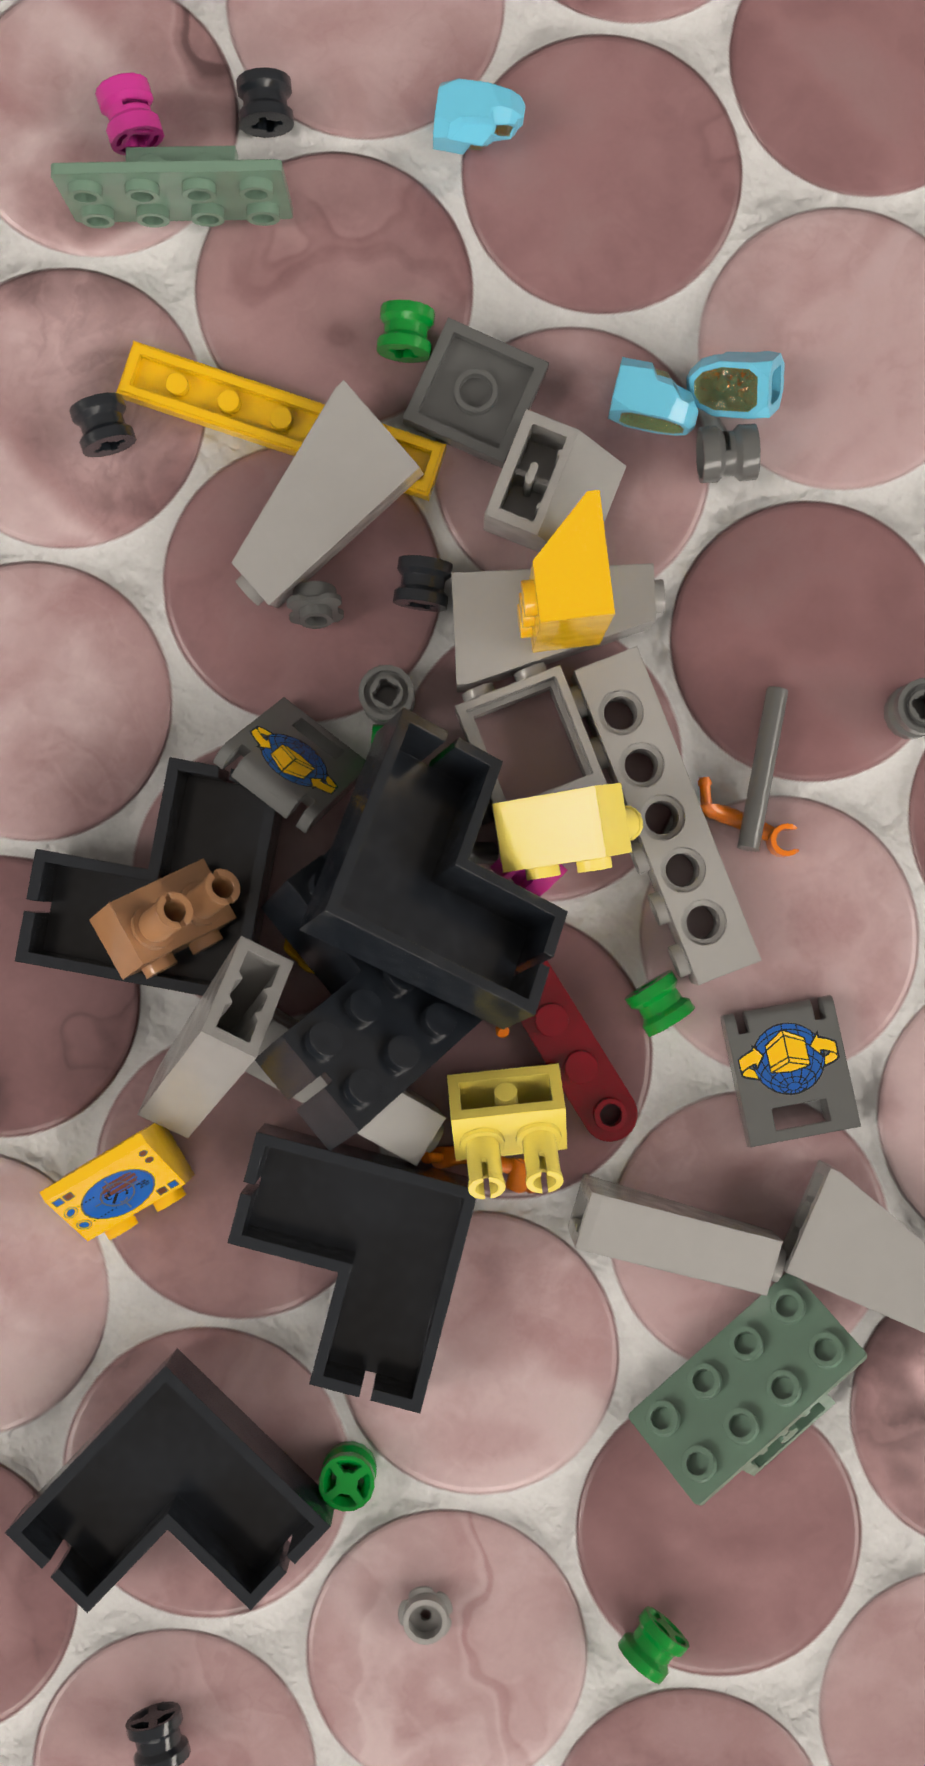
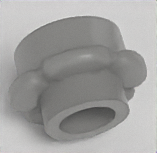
[398,1586,453,1645]

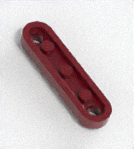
[521,961,638,1142]

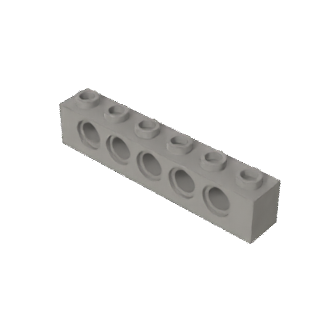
[569,646,762,985]

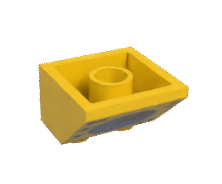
[39,1123,195,1241]

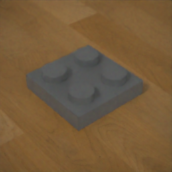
[403,317,549,468]

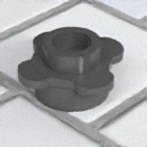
[286,581,344,629]

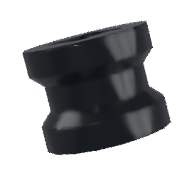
[236,67,294,138]
[69,392,137,457]
[393,555,453,612]
[125,1702,191,1766]

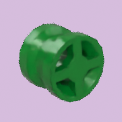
[376,299,435,363]
[625,970,695,1037]
[319,1441,377,1512]
[618,1606,690,1684]

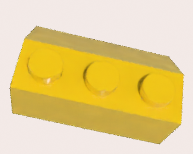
[517,490,615,653]

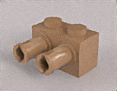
[89,858,240,980]

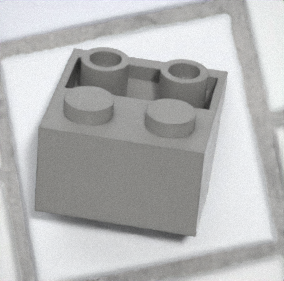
[483,409,626,552]

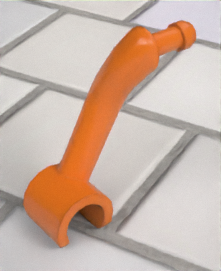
[698,777,799,857]
[421,1146,542,1194]

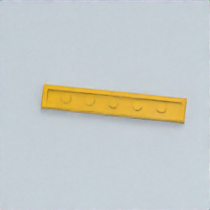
[116,341,446,501]

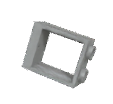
[455,662,607,808]

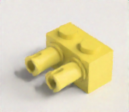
[492,783,643,880]
[447,1063,567,1199]

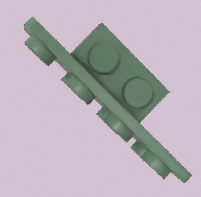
[51,146,293,229]
[628,1273,867,1506]

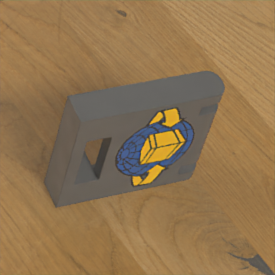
[213,697,365,834]
[721,995,861,1147]

